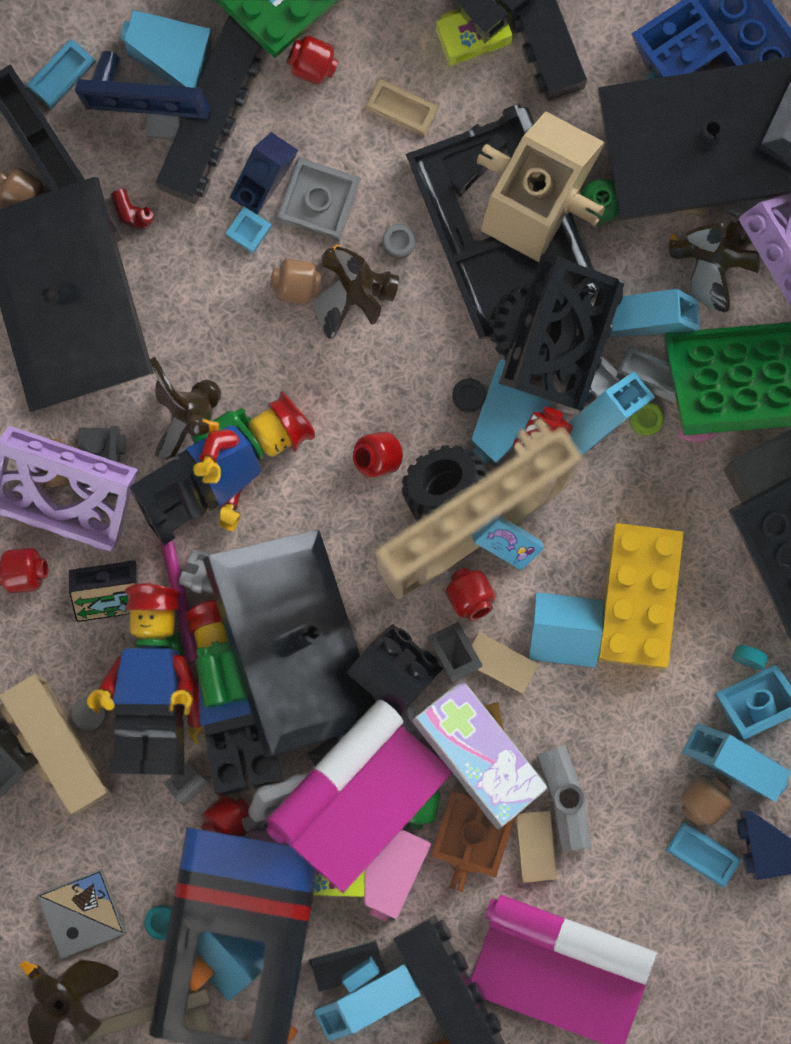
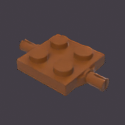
[430,790,515,892]

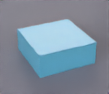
[225,207,272,254]
[342,956,379,993]

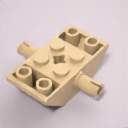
[477,111,605,262]

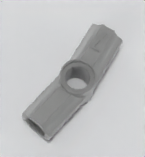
[537,745,591,852]

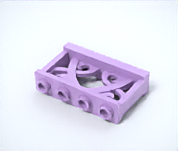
[739,194,791,306]
[0,426,138,552]

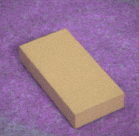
[365,78,439,137]
[472,632,539,695]
[516,811,557,883]

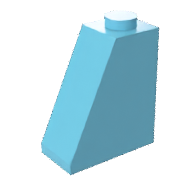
[121,10,212,88]
[610,289,700,337]
[471,358,552,467]
[568,372,655,456]
[681,723,791,802]
[313,964,421,1041]

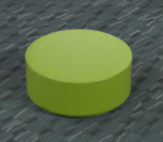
[630,402,664,436]

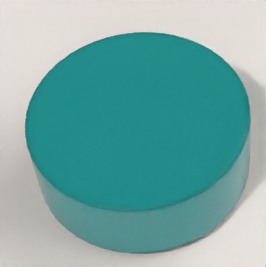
[732,645,768,670]
[144,905,172,940]

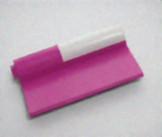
[266,700,453,894]
[471,894,657,1044]

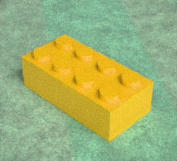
[597,523,684,669]

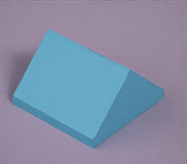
[529,592,604,668]
[715,665,791,741]
[196,931,266,1002]

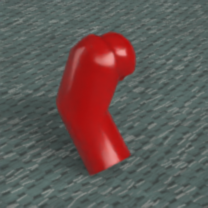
[110,189,154,229]

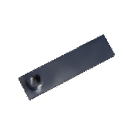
[75,51,211,119]

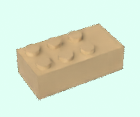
[0,674,114,815]

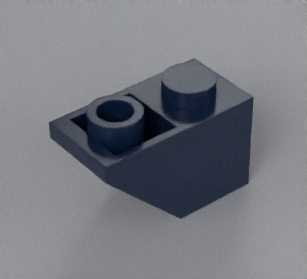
[229,132,299,215]
[736,810,791,880]

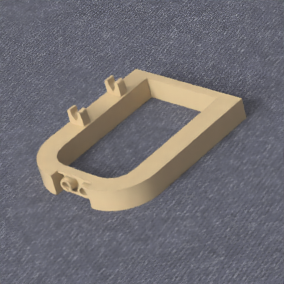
[376,418,583,600]

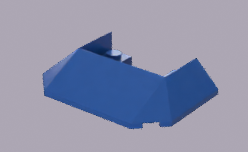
[632,0,791,78]

